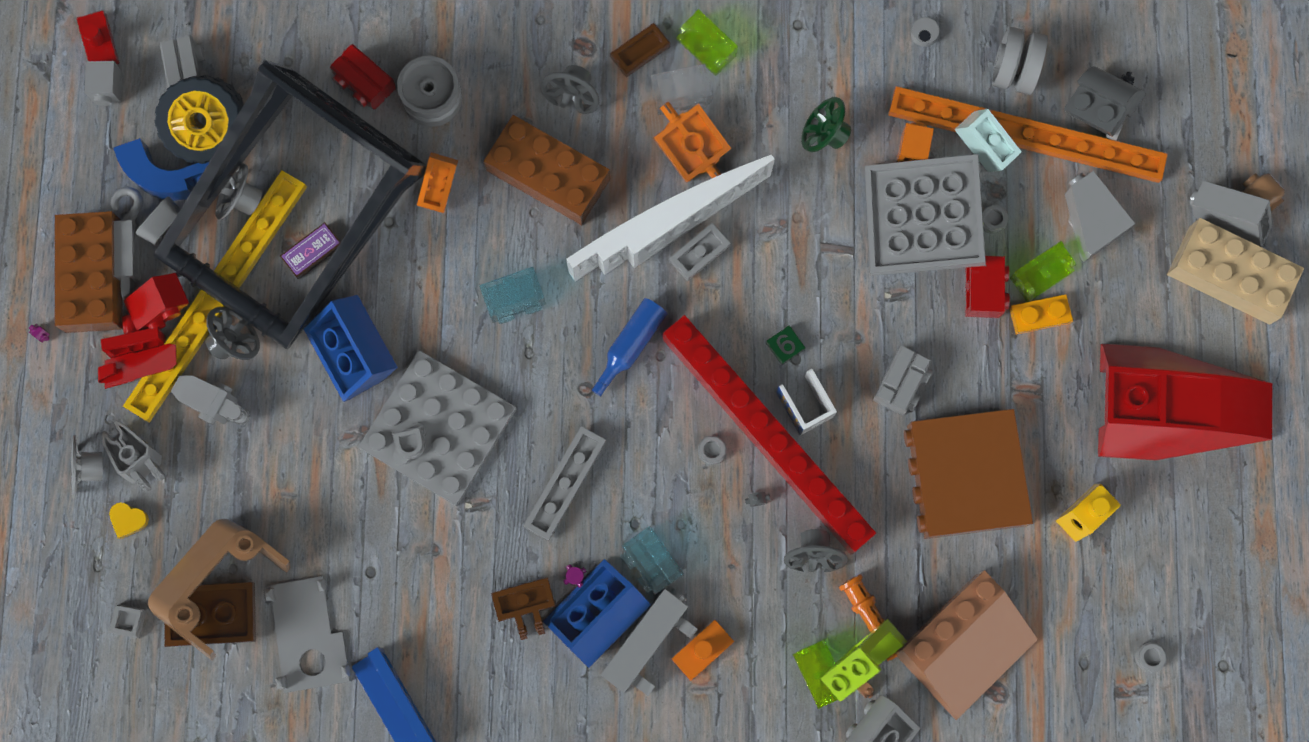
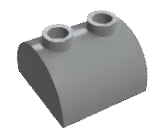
[845,695,920,742]

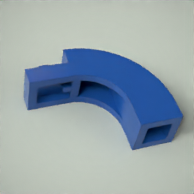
[114,138,209,201]

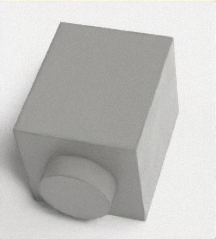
[84,61,122,106]

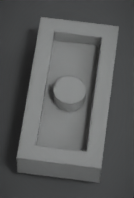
[669,223,731,282]

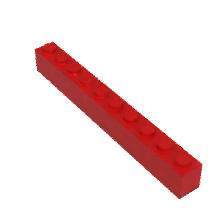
[663,315,876,555]

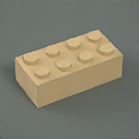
[1167,218,1304,325]

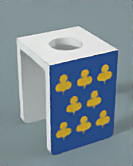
[776,369,837,436]

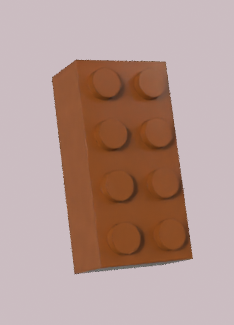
[484,115,610,225]
[55,211,123,333]

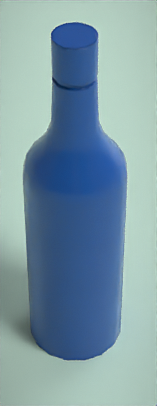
[592,298,667,397]

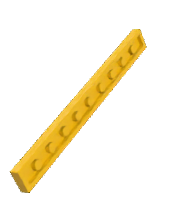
[123,170,307,423]

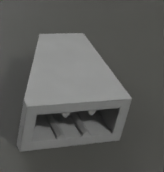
[1065,170,1135,262]
[1190,181,1273,247]

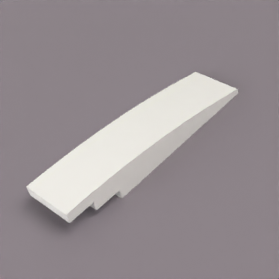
[566,155,775,282]

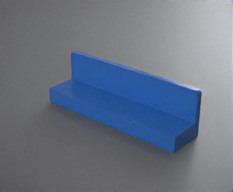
[352,647,437,742]

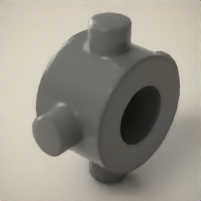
[745,492,770,507]

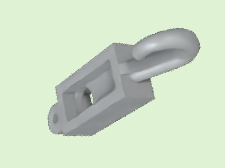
[111,187,143,300]

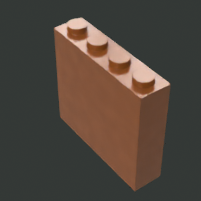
[904,409,1033,539]

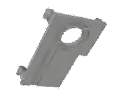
[263,576,351,693]

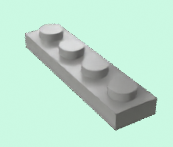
[523,426,606,541]

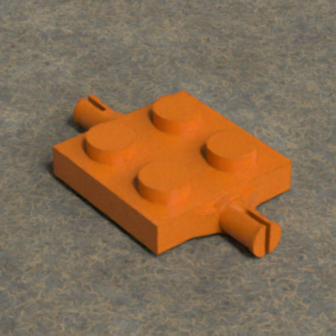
[653,101,732,183]

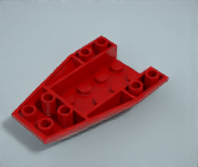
[1098,344,1272,461]

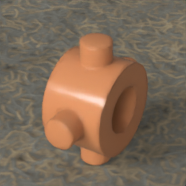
[856,682,874,698]

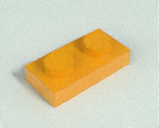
[1009,294,1073,335]

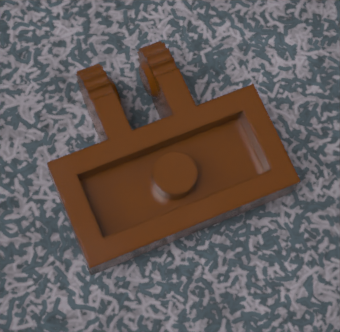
[491,577,556,640]

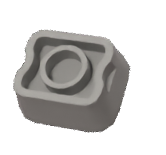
[136,197,180,247]

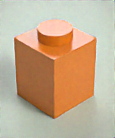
[896,122,934,163]

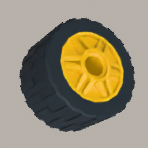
[154,75,244,164]

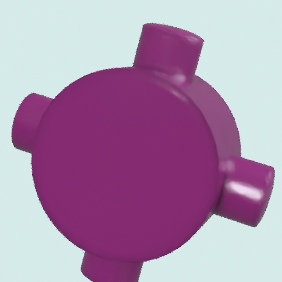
[29,323,50,343]
[563,564,587,588]

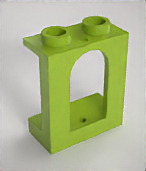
[820,619,907,702]

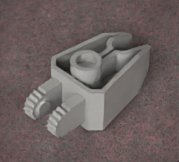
[171,376,251,426]
[102,421,166,493]

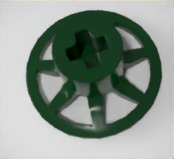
[801,97,851,152]

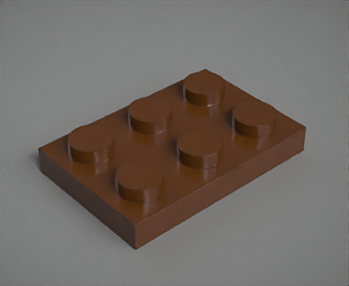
[164,582,256,647]

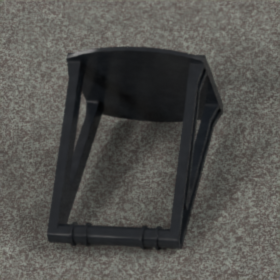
[154,60,427,349]

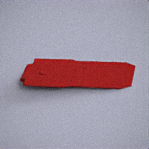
[98,343,177,389]

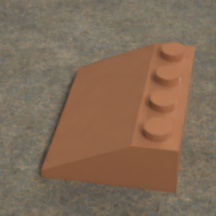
[895,570,1038,720]

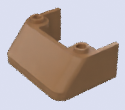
[148,519,290,661]

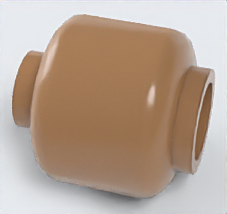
[1243,173,1285,211]

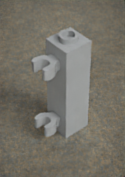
[601,589,698,696]

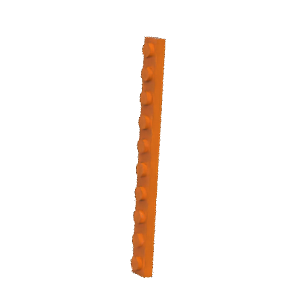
[888,86,1168,183]

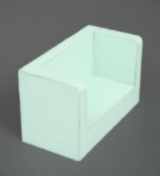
[954,109,1022,172]

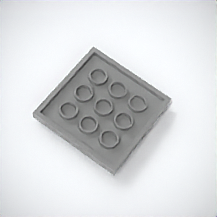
[865,154,986,276]
[358,350,517,506]

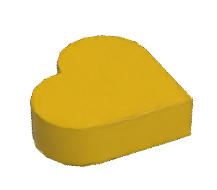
[109,502,149,539]

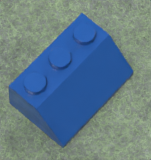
[304,295,398,402]
[543,559,651,668]

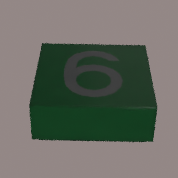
[766,325,806,365]

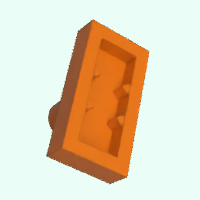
[417,152,458,213]
[671,620,735,681]

